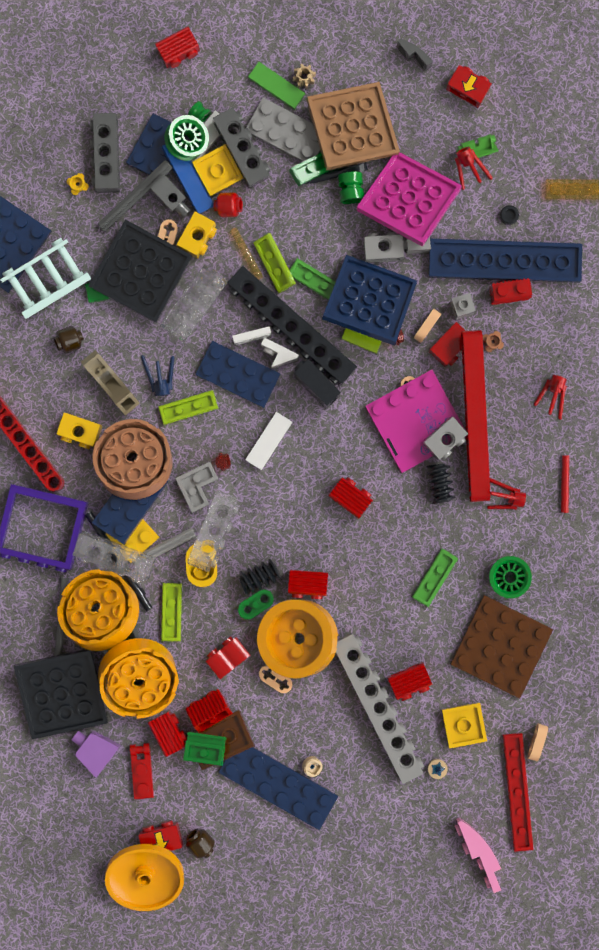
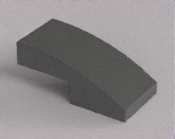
[396,39,433,72]

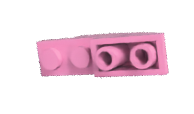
[455,818,501,893]

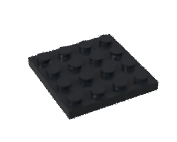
[89,219,193,323]
[14,649,108,739]

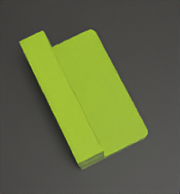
[342,328,382,354]

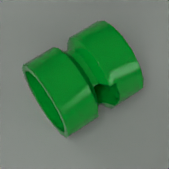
[338,172,364,204]

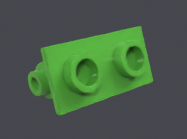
[456,134,499,160]

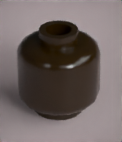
[54,326,84,354]
[186,829,215,858]

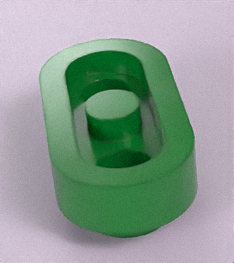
[238,589,274,619]

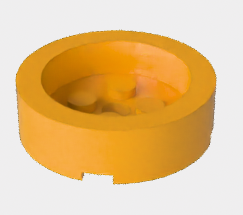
[57,569,139,651]
[257,600,338,678]
[98,638,179,719]

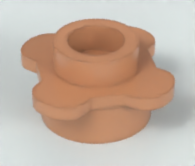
[483,331,504,352]

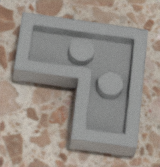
[175,462,218,513]

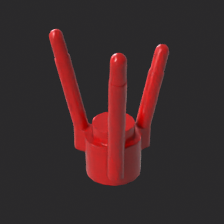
[454,146,493,190]
[534,375,567,420]
[487,478,526,510]

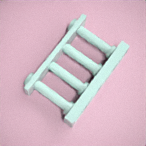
[0,238,91,319]

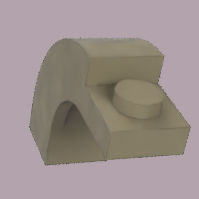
[81,350,140,415]

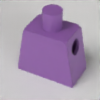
[72,731,121,777]

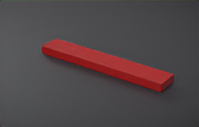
[502,733,534,852]

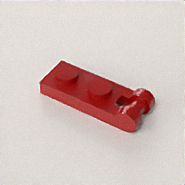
[130,743,154,799]

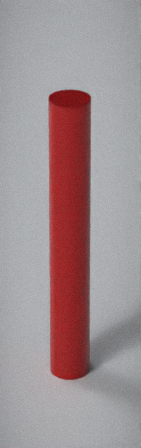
[561,455,569,513]

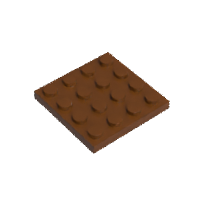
[450,595,554,699]

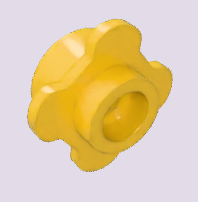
[67,173,89,195]

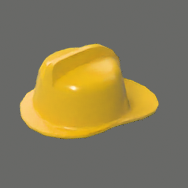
[185,542,217,587]

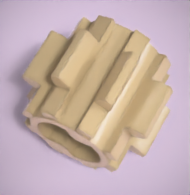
[293,64,316,89]

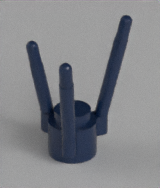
[141,355,175,396]

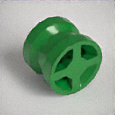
[188,101,211,123]

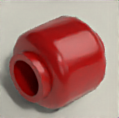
[213,192,243,218]

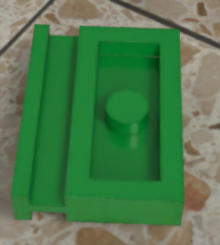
[183,732,227,766]

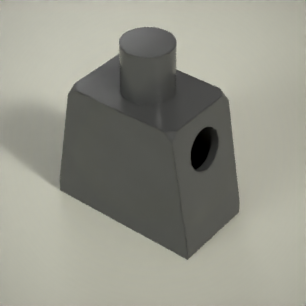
[150,175,190,218]

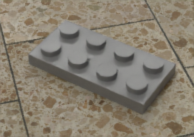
[246,98,320,162]

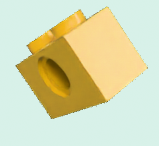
[177,212,217,259]
[57,412,103,449]

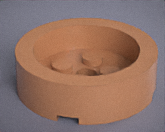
[93,419,173,500]

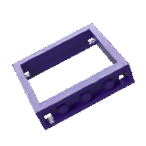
[0,484,89,572]

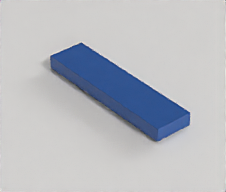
[161,143,214,214]

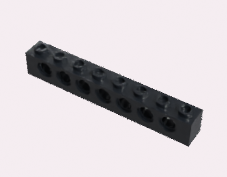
[227,266,357,386]

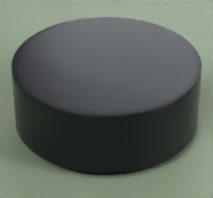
[500,205,519,225]

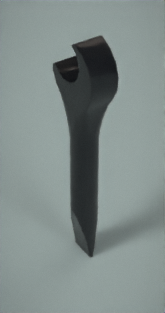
[305,162,368,184]

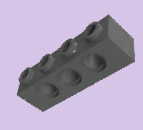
[212,107,271,189]
[90,113,120,193]

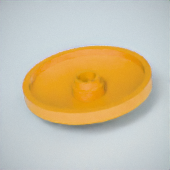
[105,844,184,911]

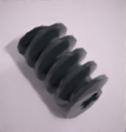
[426,463,456,504]
[239,559,282,595]

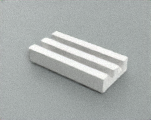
[232,326,271,345]

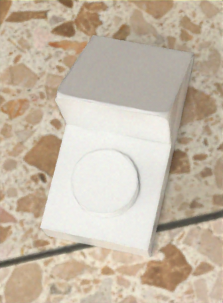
[261,338,299,369]

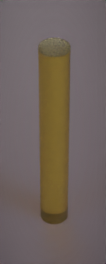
[230,227,264,280]

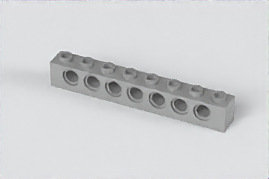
[336,633,424,784]

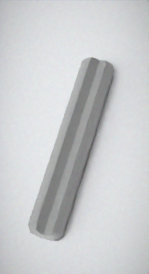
[142,528,196,561]

